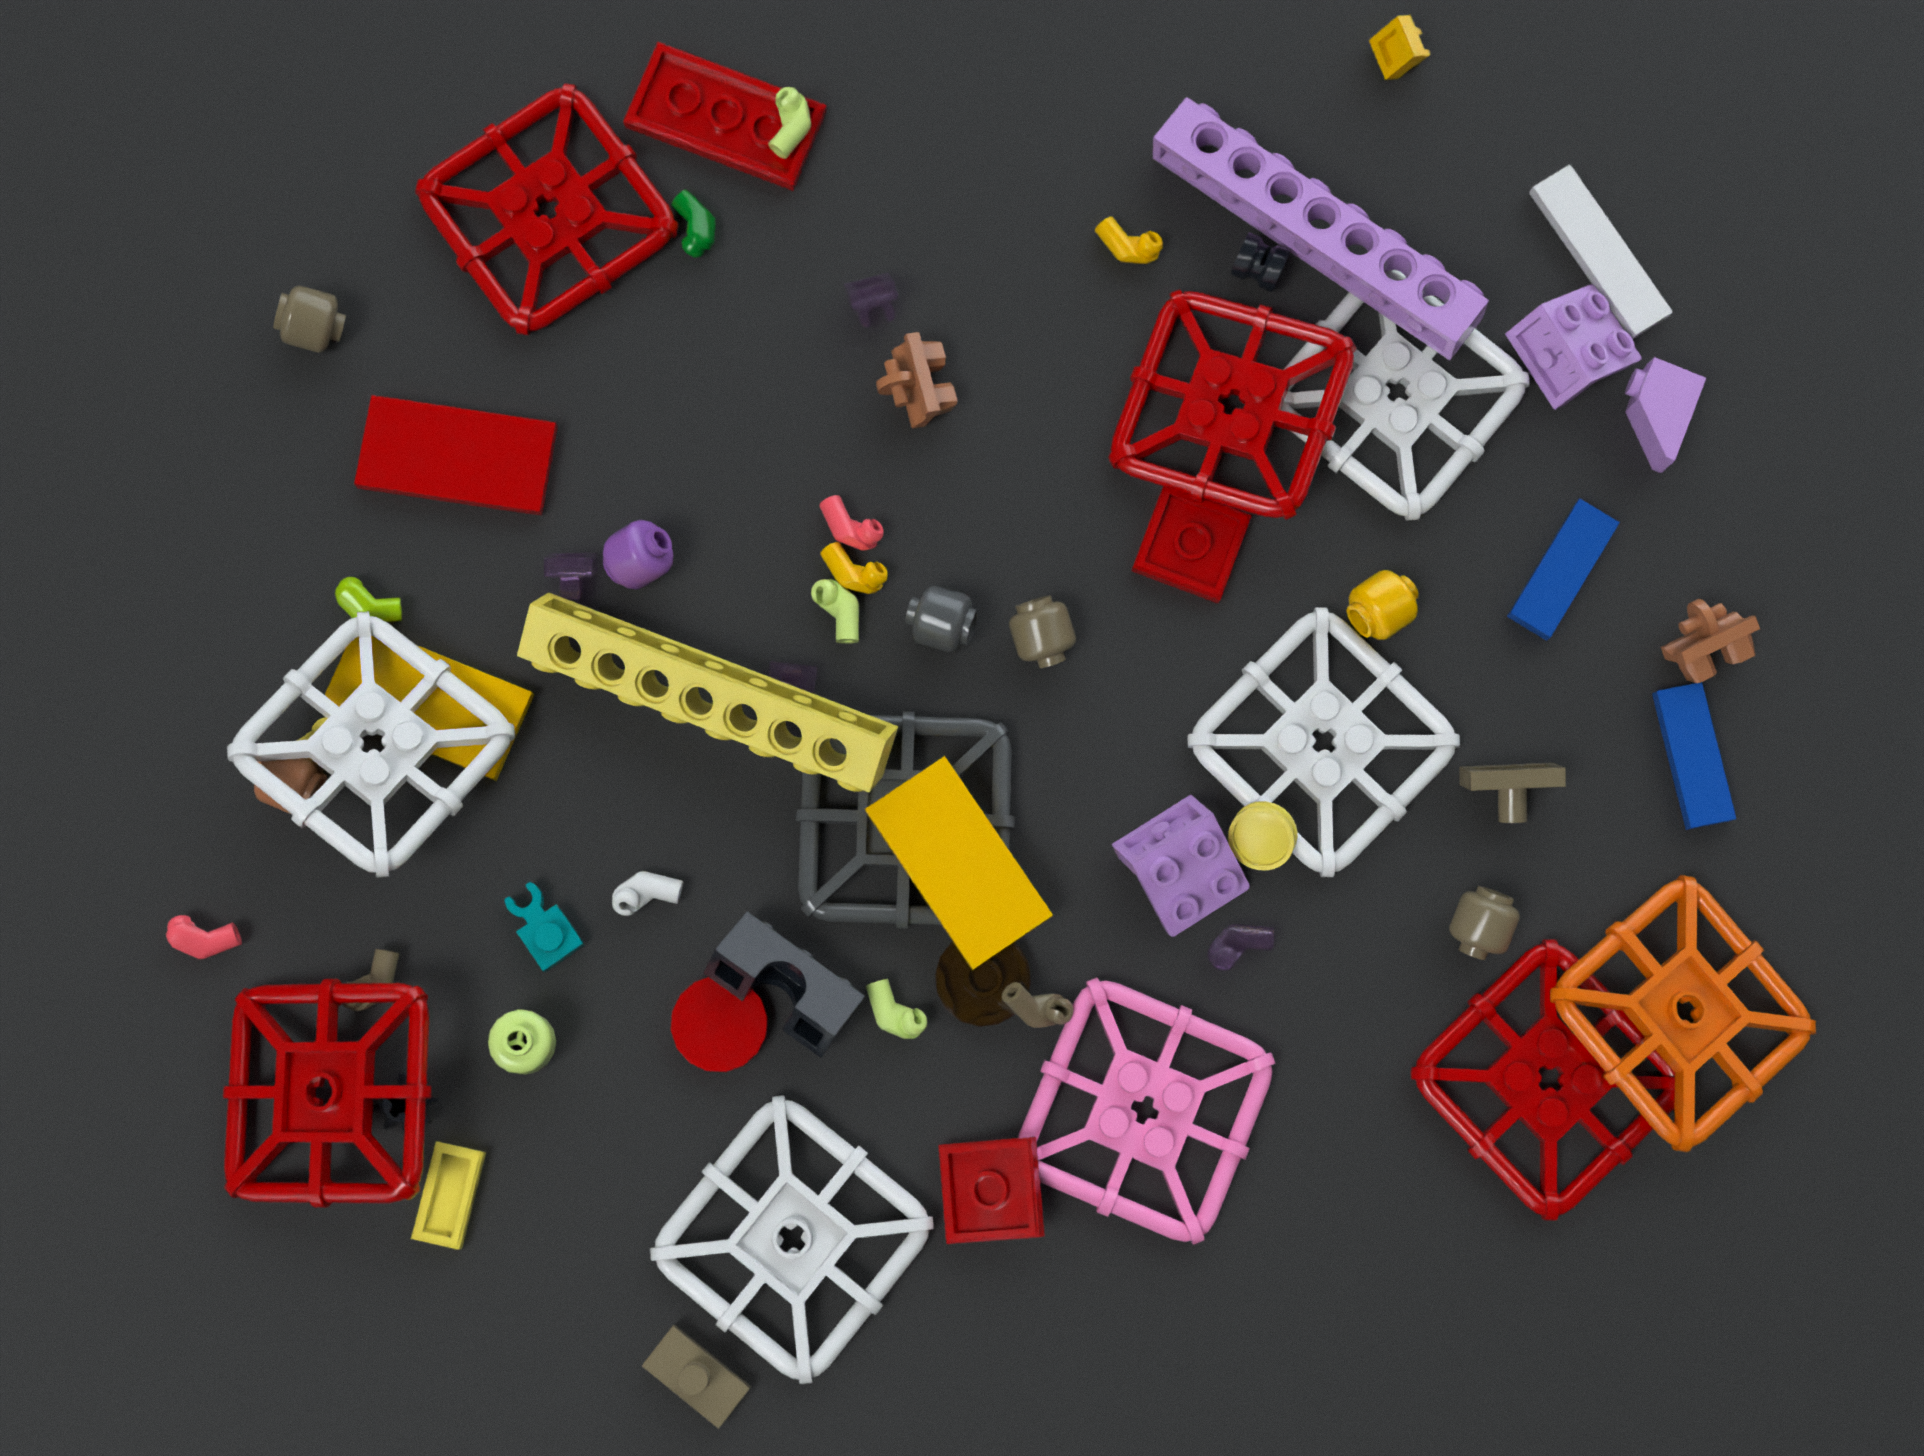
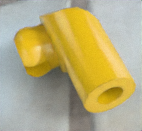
[1095,216,1163,264]
[820,542,888,594]

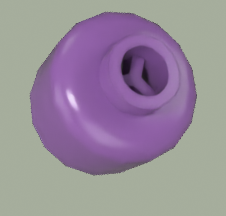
[603,520,673,590]

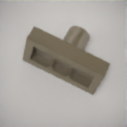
[1459,763,1566,823]
[642,1325,751,1429]

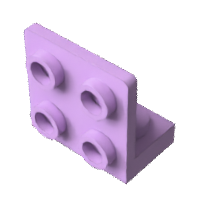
[1505,284,1641,410]
[1111,795,1249,937]

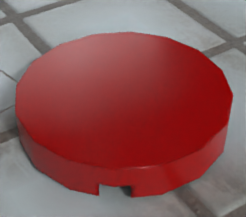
[671,977,768,1072]

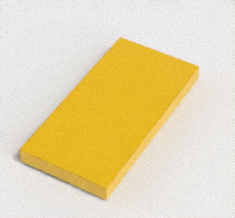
[325,635,534,781]
[865,756,1053,971]

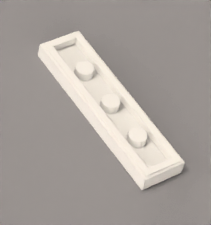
[1529,165,1673,339]

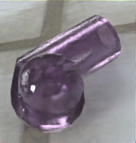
[1207,924,1274,971]

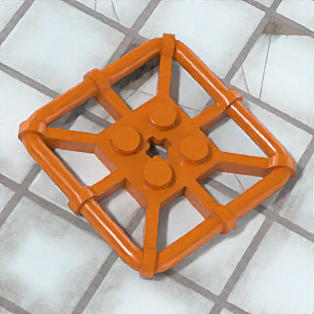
[1550,875,1816,1152]

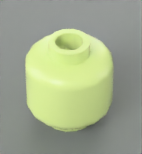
[488,1009,556,1075]

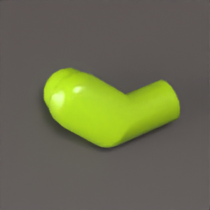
[335,577,402,622]

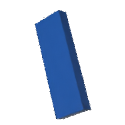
[1507,498,1620,641]
[1652,682,1736,830]

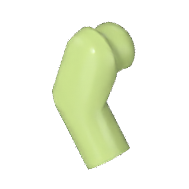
[768,87,811,159]
[811,579,859,644]
[866,979,927,1039]

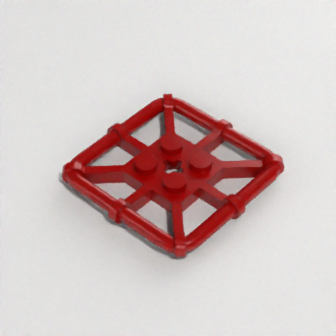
[415,83,679,336]
[1108,289,1356,520]
[1411,939,1675,1221]
[223,979,432,1208]

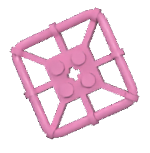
[1018,977,1275,1245]

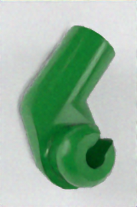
[671,190,716,258]

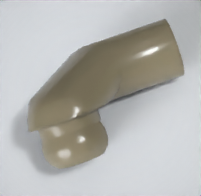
[341,949,399,1011]

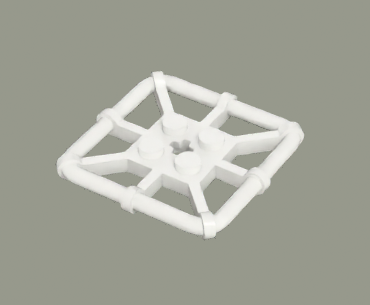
[1281,270,1530,521]
[1187,608,1460,877]
[227,612,515,878]
[650,1095,934,1384]

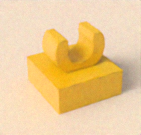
[1369,15,1430,80]

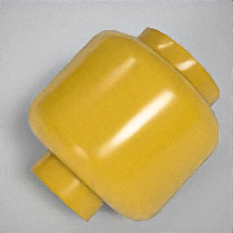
[1347,570,1419,640]

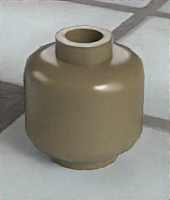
[273,286,346,353]
[1009,595,1076,668]
[1449,885,1520,960]

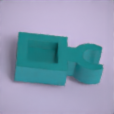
[505,882,585,973]

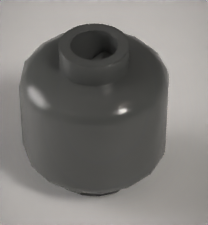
[905,586,978,653]

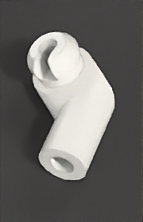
[612,871,683,916]

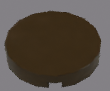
[935,941,1031,1027]

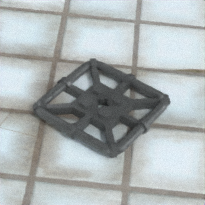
[796,711,1015,929]

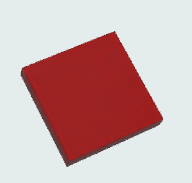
[1131,486,1252,603]
[938,1137,1045,1244]

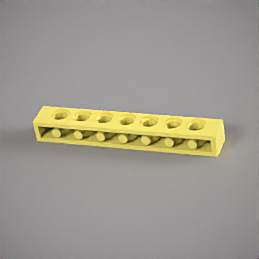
[517,592,898,792]

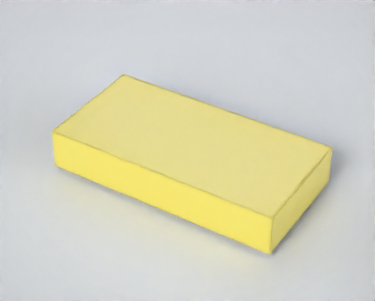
[411,1141,486,1250]

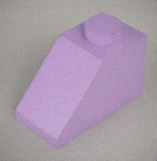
[1625,357,1706,473]

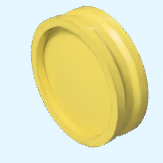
[1228,801,1298,871]

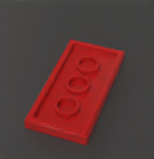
[623,42,827,191]
[354,395,558,516]

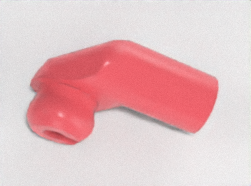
[819,495,884,551]
[166,915,242,959]

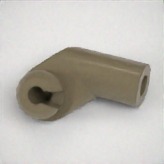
[1002,982,1073,1028]

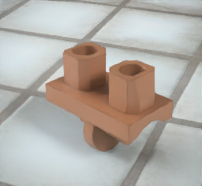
[876,332,958,429]
[1661,599,1760,683]

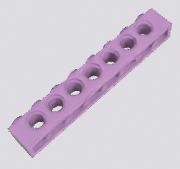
[1153,97,1489,360]

